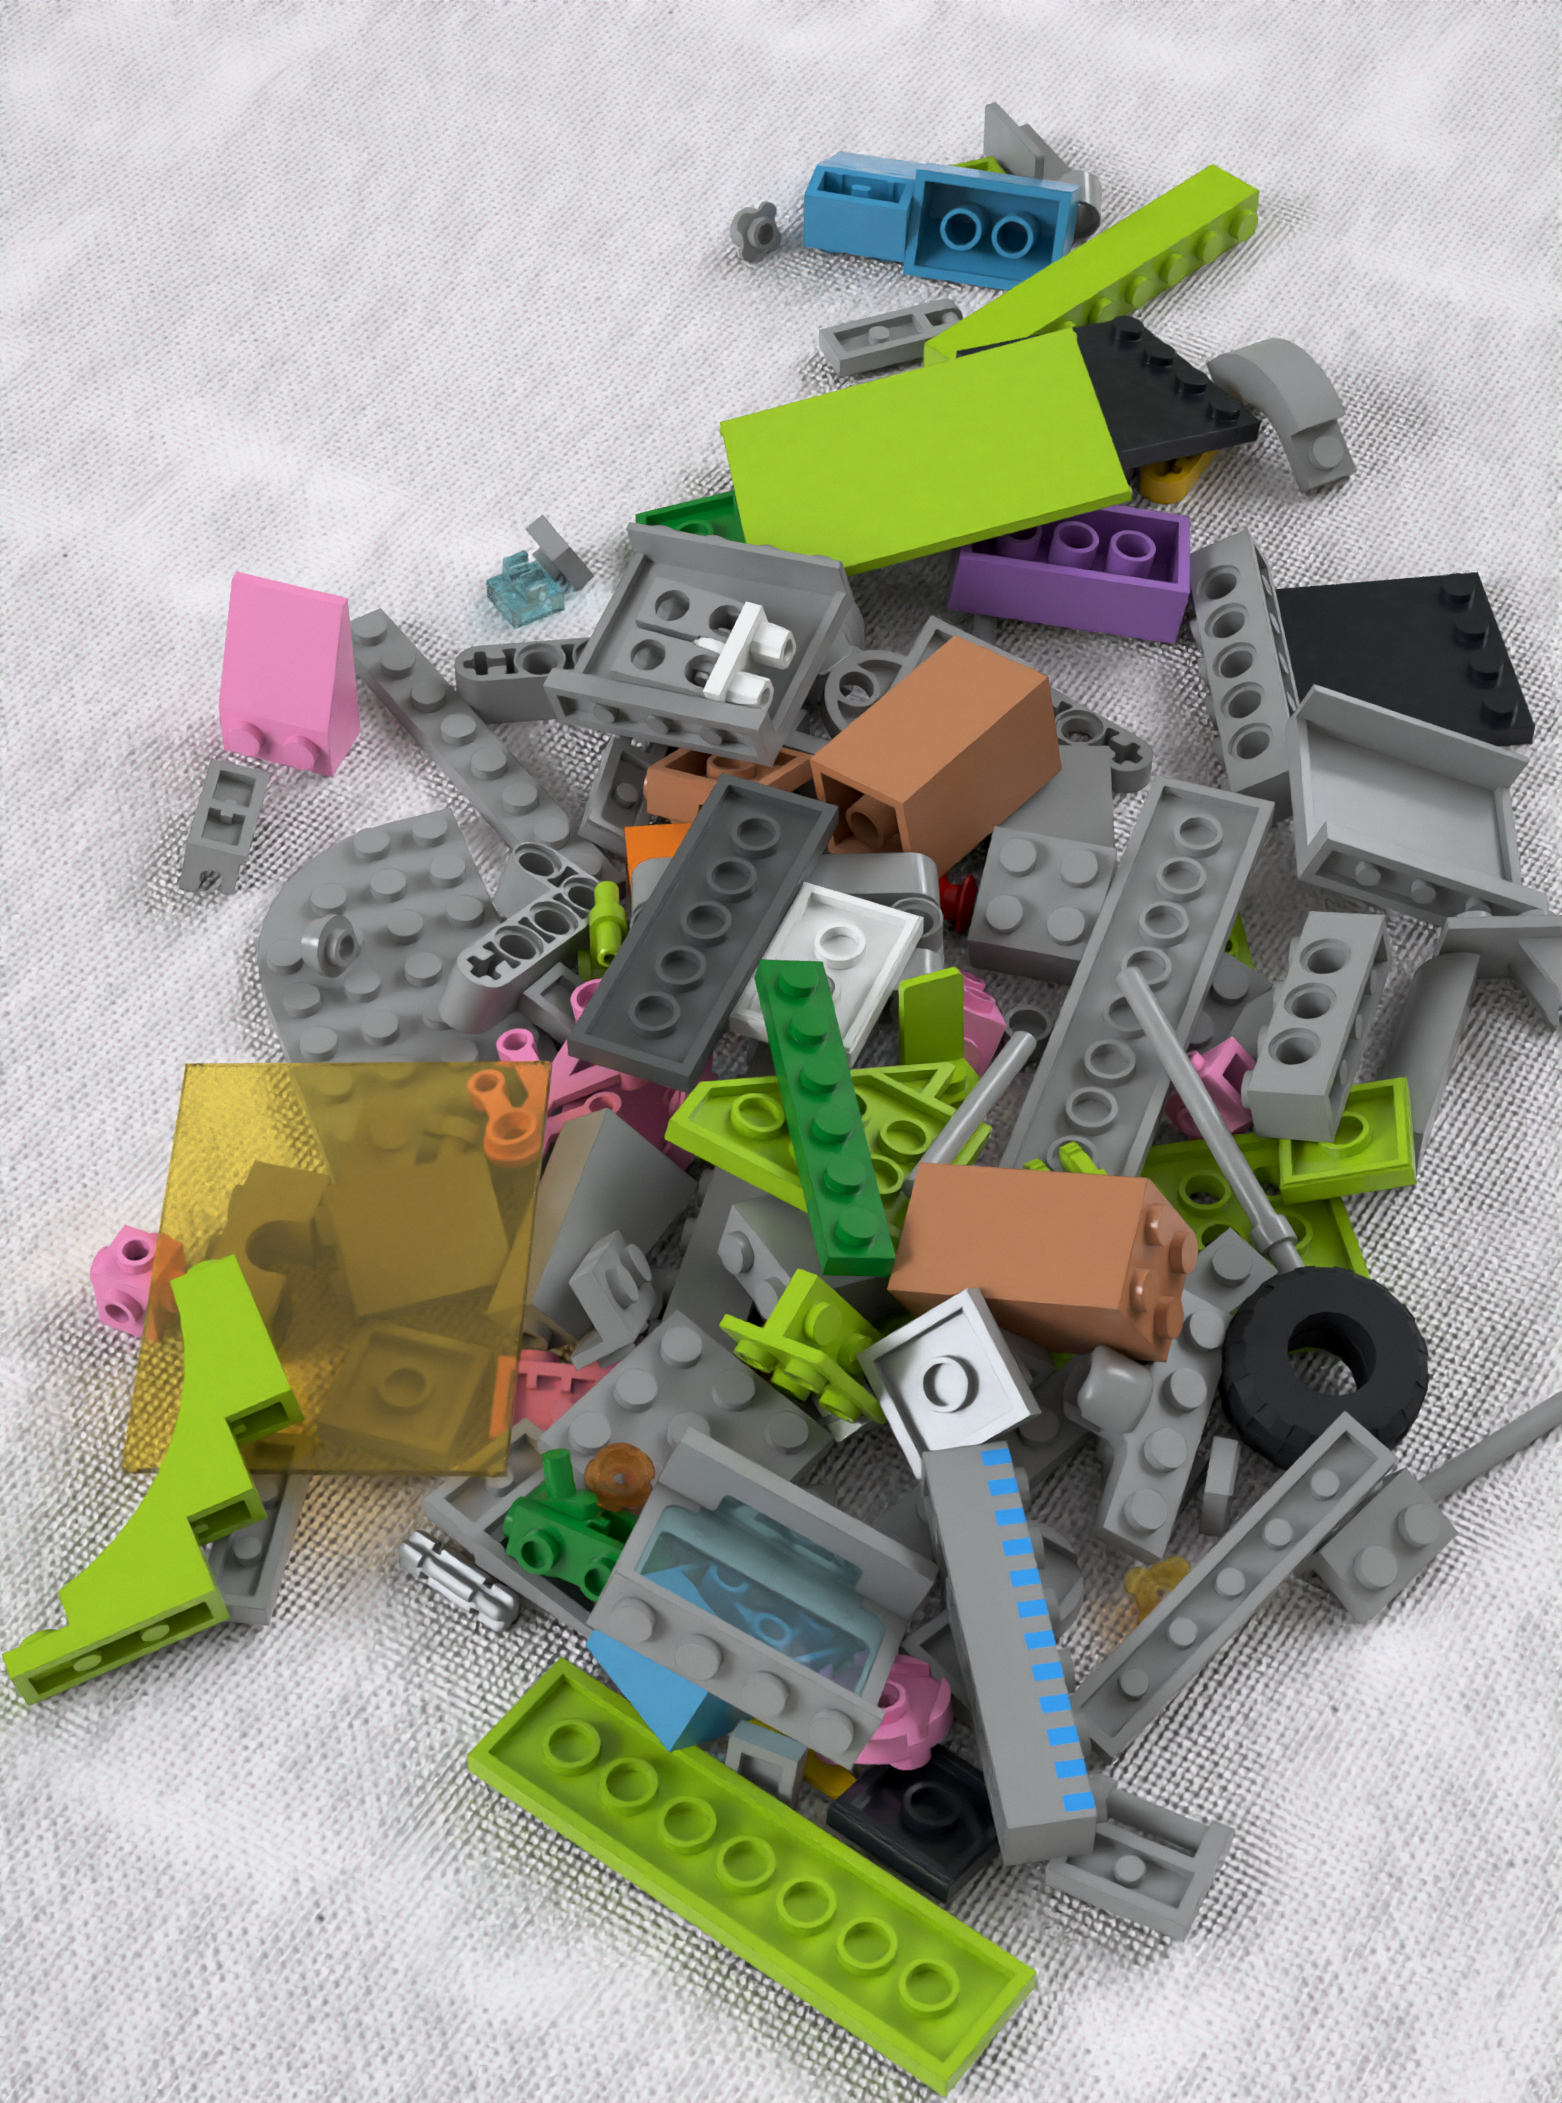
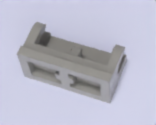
[179,759,271,895]

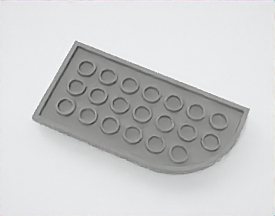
[257,808,559,1195]

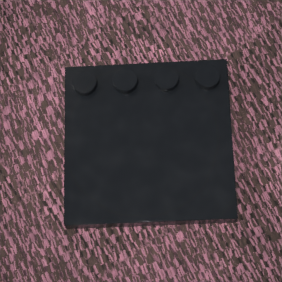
[956,316,1261,470]
[1275,572,1535,747]

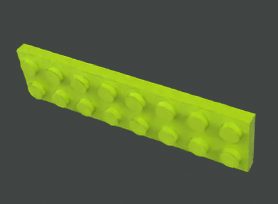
[467,1657,1037,2097]

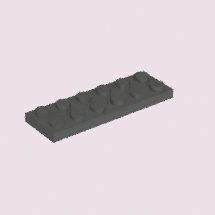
[567,772,839,1094]

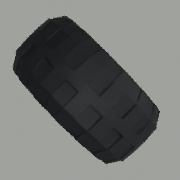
[1217,1265,1430,1471]

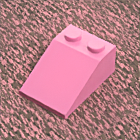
[218,572,361,777]

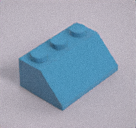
[903,162,1081,291]

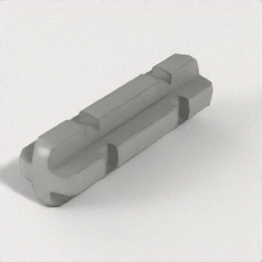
[398,1530,521,1632]

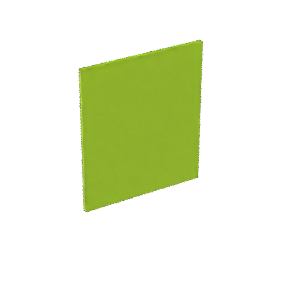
[719,327,1132,577]

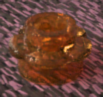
[584,1442,655,1512]

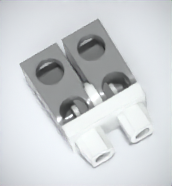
[610,576,796,711]

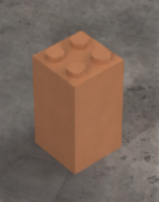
[810,635,1062,878]
[887,1162,1198,1363]

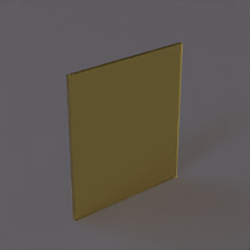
[121,1060,552,1478]

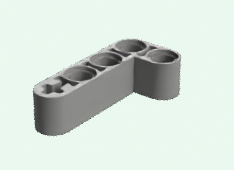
[454,637,678,751]
[438,842,600,1034]

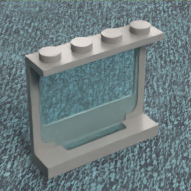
[586,1426,940,1770]

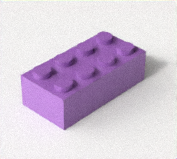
[948,505,1190,644]

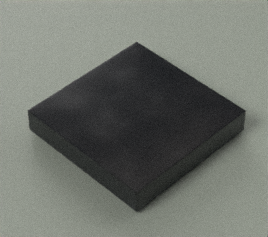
[825,1743,1001,1904]

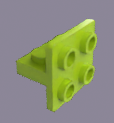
[719,1268,887,1425]

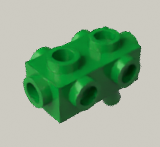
[503,1449,675,1602]

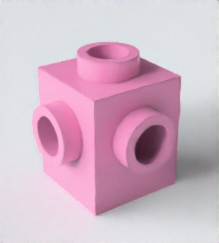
[1164,1036,1256,1141]
[90,1225,188,1344]

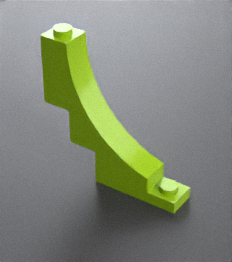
[1,1254,305,1706]

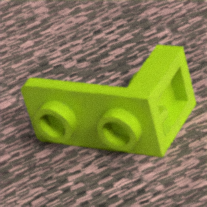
[898,967,991,1114]

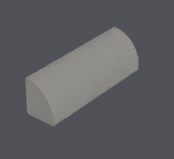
[1379,952,1481,1179]

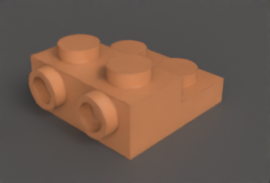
[643,747,813,824]

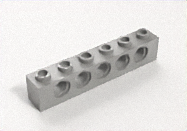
[1188,529,1300,825]

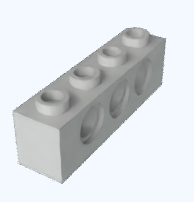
[1241,911,1393,1143]

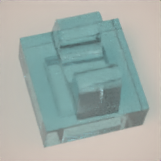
[486,550,565,629]

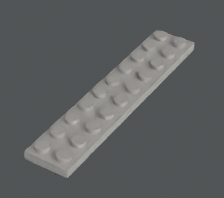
[998,774,1275,1177]

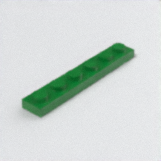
[754,959,896,1277]

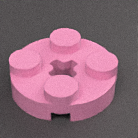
[815,1654,953,1770]

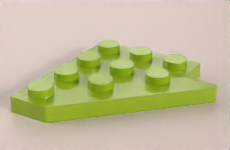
[664,1062,993,1257]

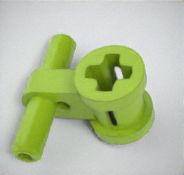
[578,881,628,982]

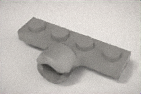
[1060,1289,1233,1566]

